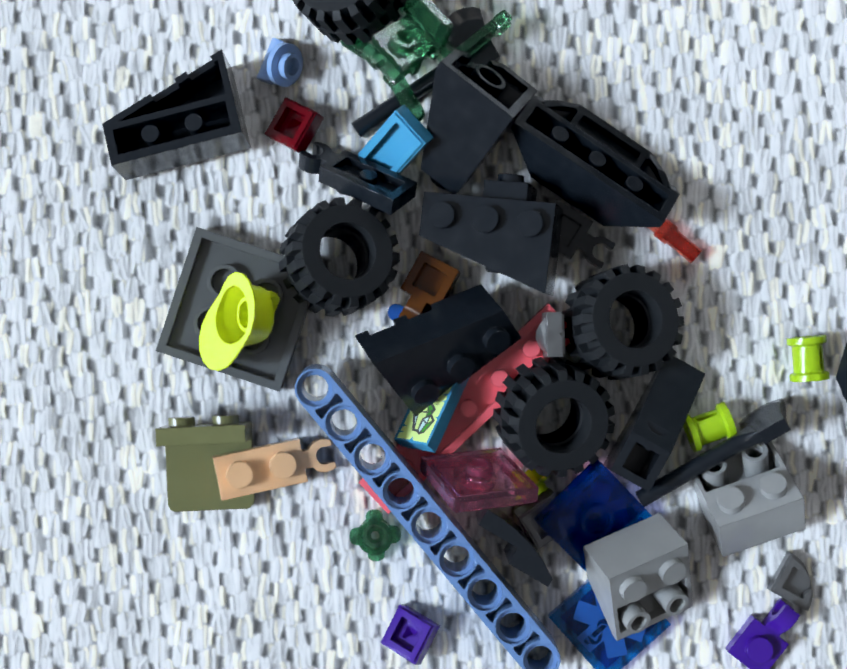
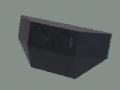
[511,96,680,227]

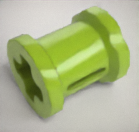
[786,335,830,382]
[683,402,737,452]

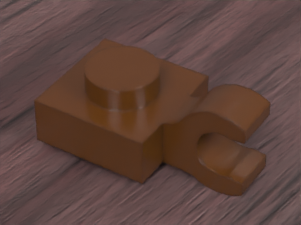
[398,251,461,319]

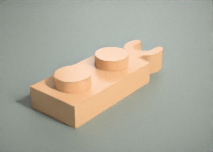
[212,438,336,501]

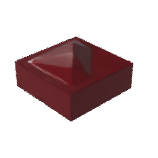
[265,97,324,154]

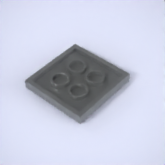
[156,227,310,392]

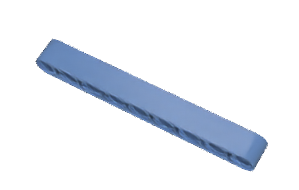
[295,364,561,669]

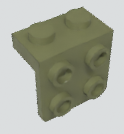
[155,414,255,512]

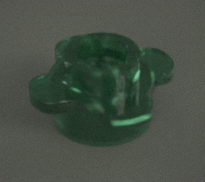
[349,509,401,561]

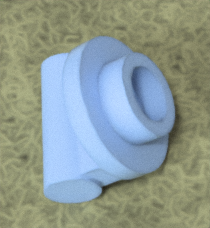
[257,38,303,87]

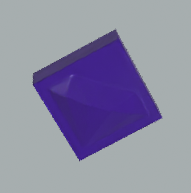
[380,604,440,665]

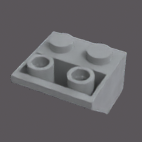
[686,441,806,557]
[583,513,693,641]

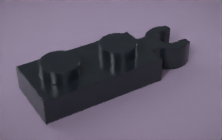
[299,142,417,215]

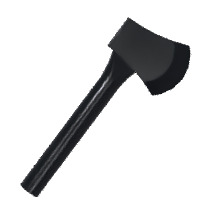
[351,7,500,138]
[635,398,791,507]

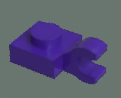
[725,599,800,669]

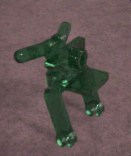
[340,0,512,121]

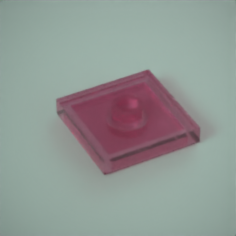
[420,448,539,513]

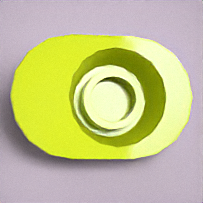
[199,272,280,371]

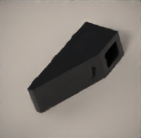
[603,356,705,492]

